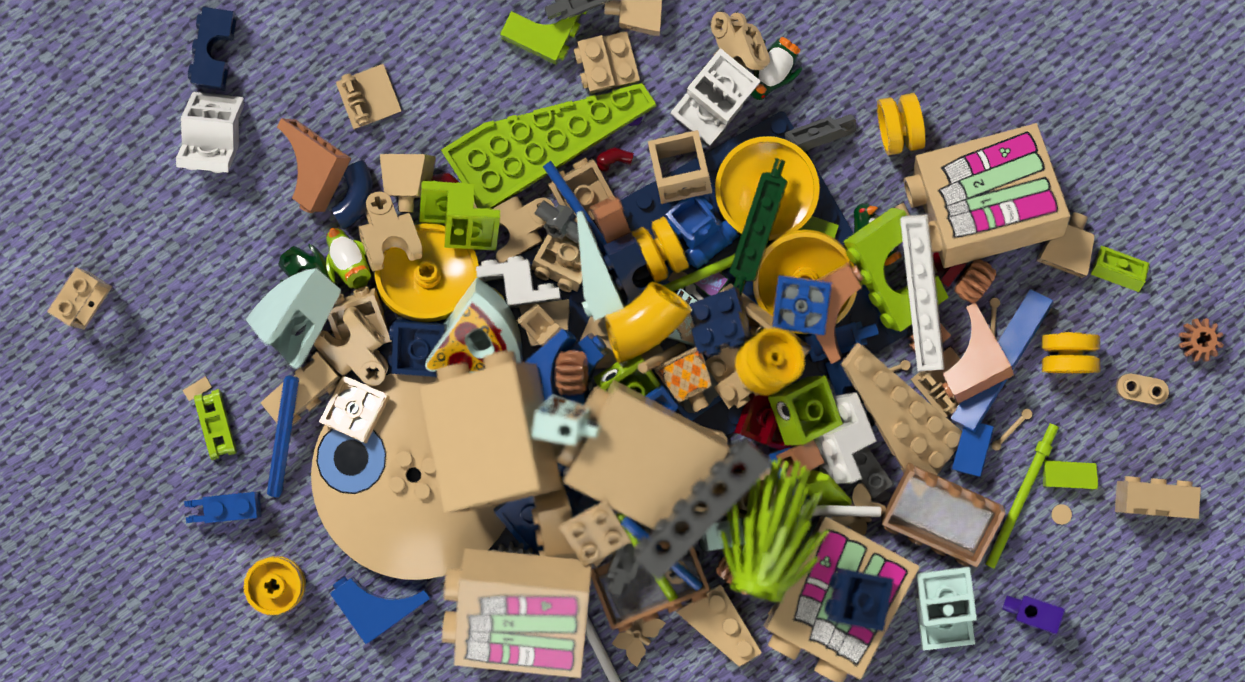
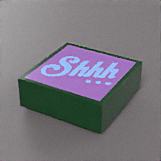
[693,264,730,297]

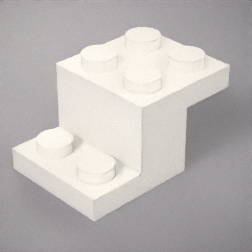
[670,48,761,147]
[176,92,244,173]
[476,256,561,309]
[814,393,876,484]

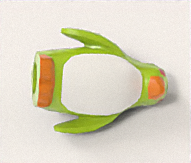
[326,228,371,289]

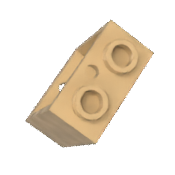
[648,130,712,204]
[47,267,113,330]

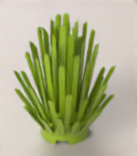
[721,457,830,603]

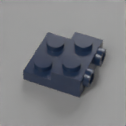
[689,287,753,357]
[388,319,447,377]
[825,567,894,631]

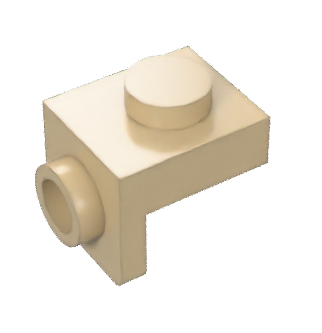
[517,302,562,347]

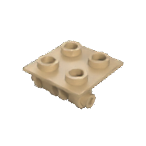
[336,64,402,129]
[910,347,960,417]
[559,501,631,567]

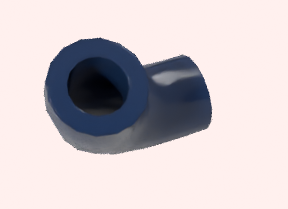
[331,160,373,230]

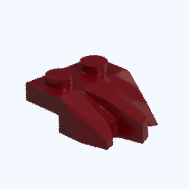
[735,392,792,450]

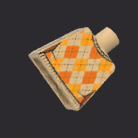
[654,347,712,412]

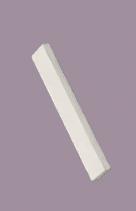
[900,214,945,371]

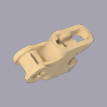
[711,12,770,70]
[358,192,422,271]
[493,196,554,264]
[314,306,389,386]

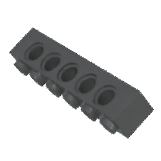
[634,438,772,581]

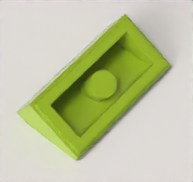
[1091,245,1150,292]
[1043,460,1098,489]
[804,470,852,506]

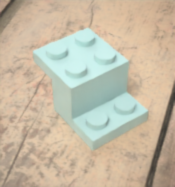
[915,567,977,651]

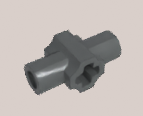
[534,200,579,244]

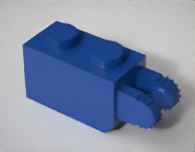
[184,492,262,523]

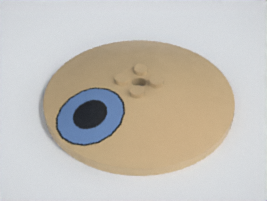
[311,374,506,580]

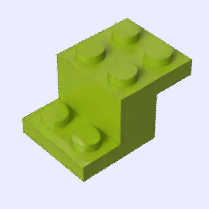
[419,181,500,250]

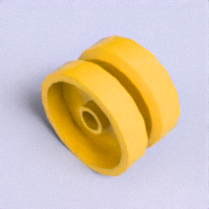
[877,93,926,156]
[631,216,689,283]
[735,327,804,395]
[1042,332,1100,373]
[244,556,306,615]

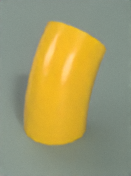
[604,282,692,363]

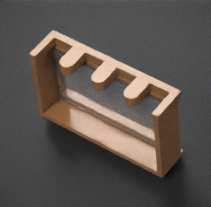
[881,463,1006,567]
[591,540,711,633]

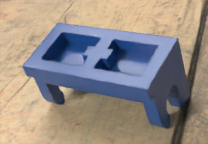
[952,423,994,478]

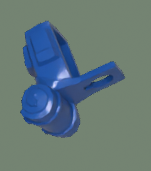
[666,195,739,269]

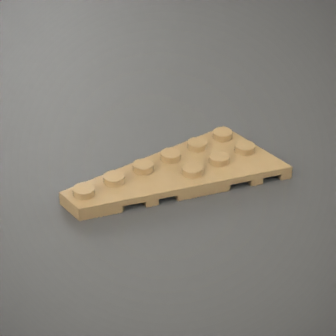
[841,343,962,497]

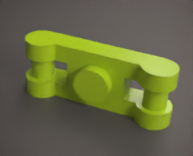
[194,389,237,460]

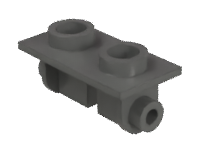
[852,446,894,499]

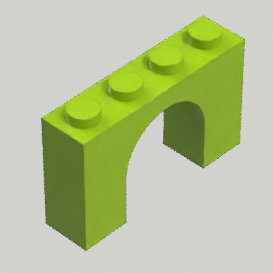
[500,11,588,65]
[843,208,949,332]

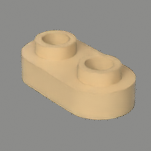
[1116,373,1169,405]

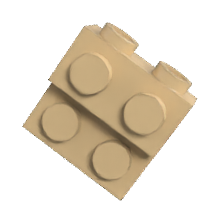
[574,31,640,94]
[548,157,614,223]
[531,234,599,292]
[328,286,391,344]
[705,340,758,408]

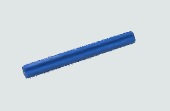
[267,375,299,497]

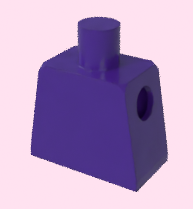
[1002,595,1065,634]

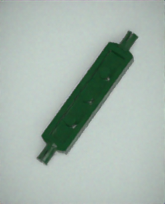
[729,158,788,296]

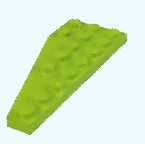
[441,83,656,209]

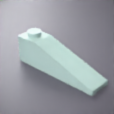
[577,211,625,321]

